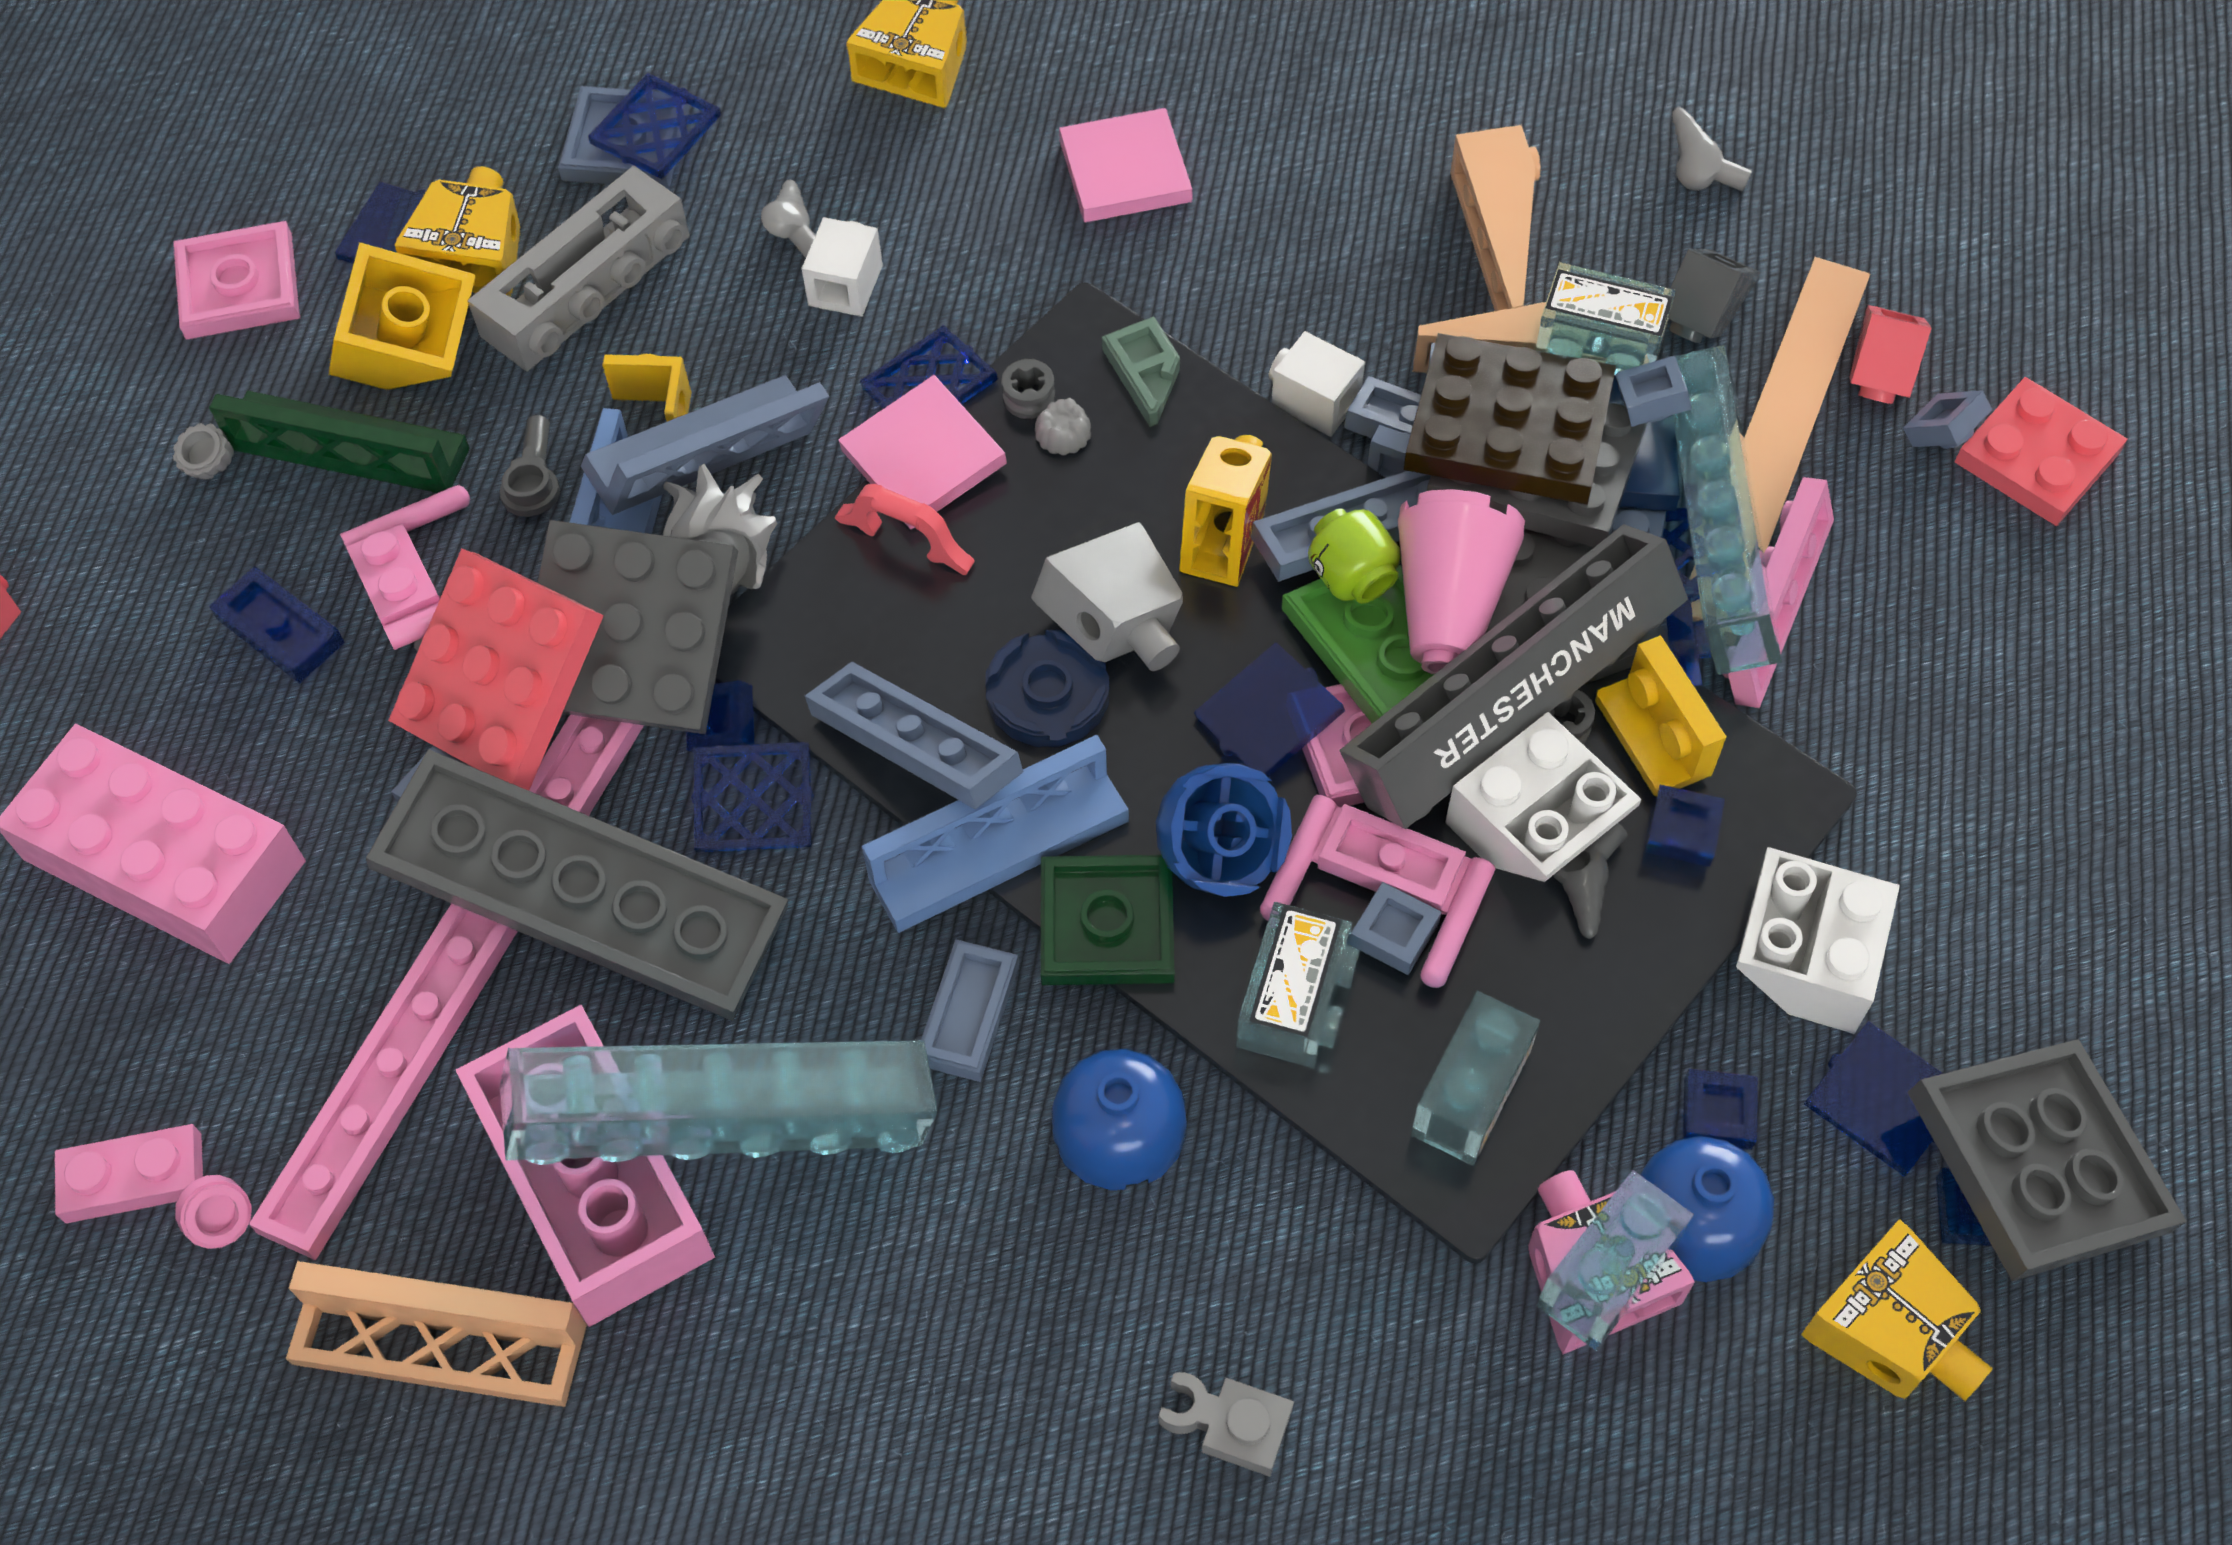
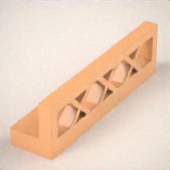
[286,1261,587,1407]

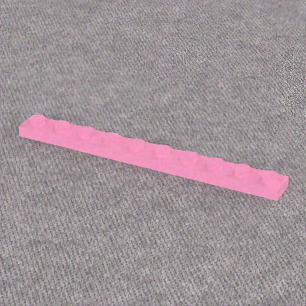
[249,715,644,1260]

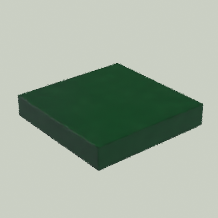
[1041,855,1175,985]

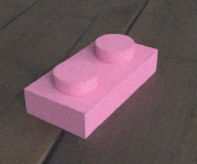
[55,1124,203,1224]

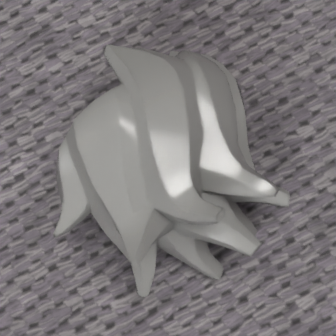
[663,464,777,595]

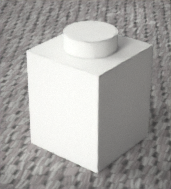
[802,217,883,317]
[1269,331,1365,437]

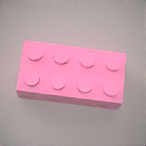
[0,723,306,964]
[456,1005,715,1327]

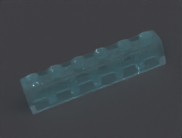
[1673,345,1782,675]
[500,1040,938,1165]

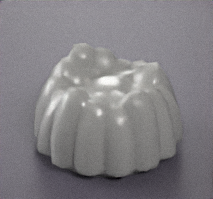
[1035,398,1091,455]
[173,423,234,480]

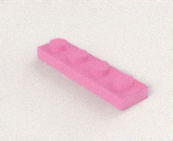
[1722,477,1834,708]

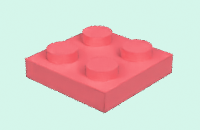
[1955,377,2127,527]

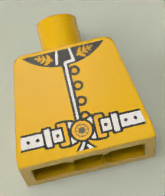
[847,0,967,108]
[395,167,520,297]
[1801,1219,1993,1401]

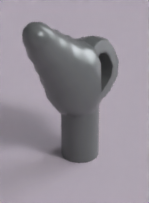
[1553,823,1628,939]

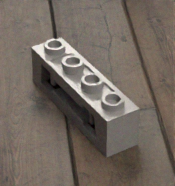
[467,165,690,372]

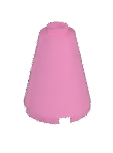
[1398,489,1525,674]

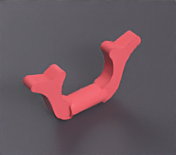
[835,484,975,575]

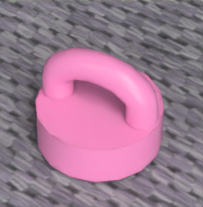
[175,1175,252,1249]

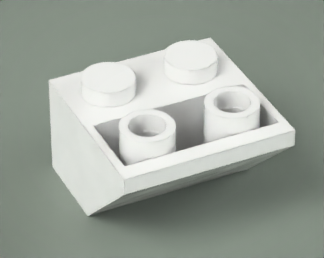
[1445,712,1641,882]
[1736,847,1900,1034]

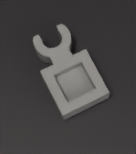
[1159,1372,1294,1477]

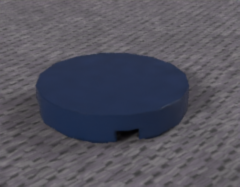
[985,630,1109,747]

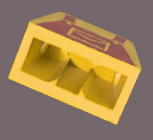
[1179,435,1272,587]

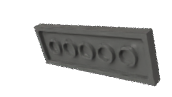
[366,749,788,1021]

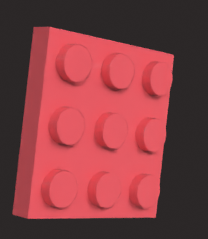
[388,548,604,791]

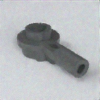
[499,415,560,517]

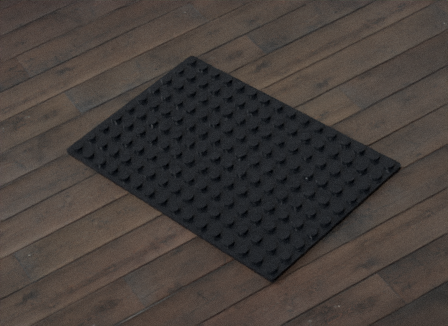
[715,282,1857,1263]

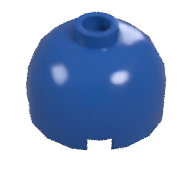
[1156,763,1292,897]
[1051,1049,1187,1191]
[1632,1136,1774,1283]

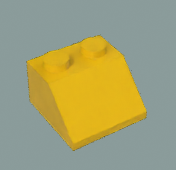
[328,243,476,390]

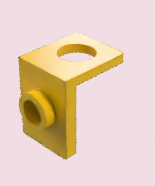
[602,354,691,422]

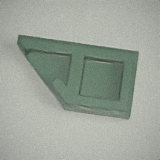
[1102,316,1180,427]

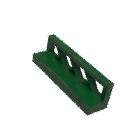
[209,390,470,493]

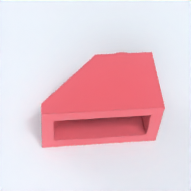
[1849,305,1932,404]

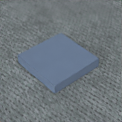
[558,86,690,189]

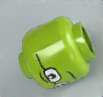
[1308,509,1401,604]

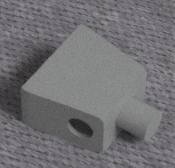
[1031,522,1183,671]

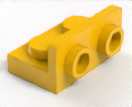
[1595,635,1727,797]

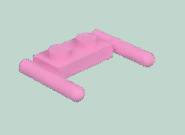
[340,485,470,650]
[1260,795,1495,988]

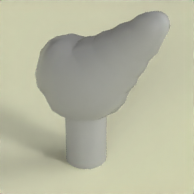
[1672,107,1752,192]
[761,180,815,258]

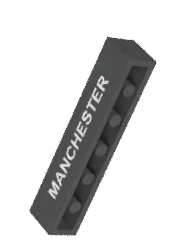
[1339,524,1688,829]

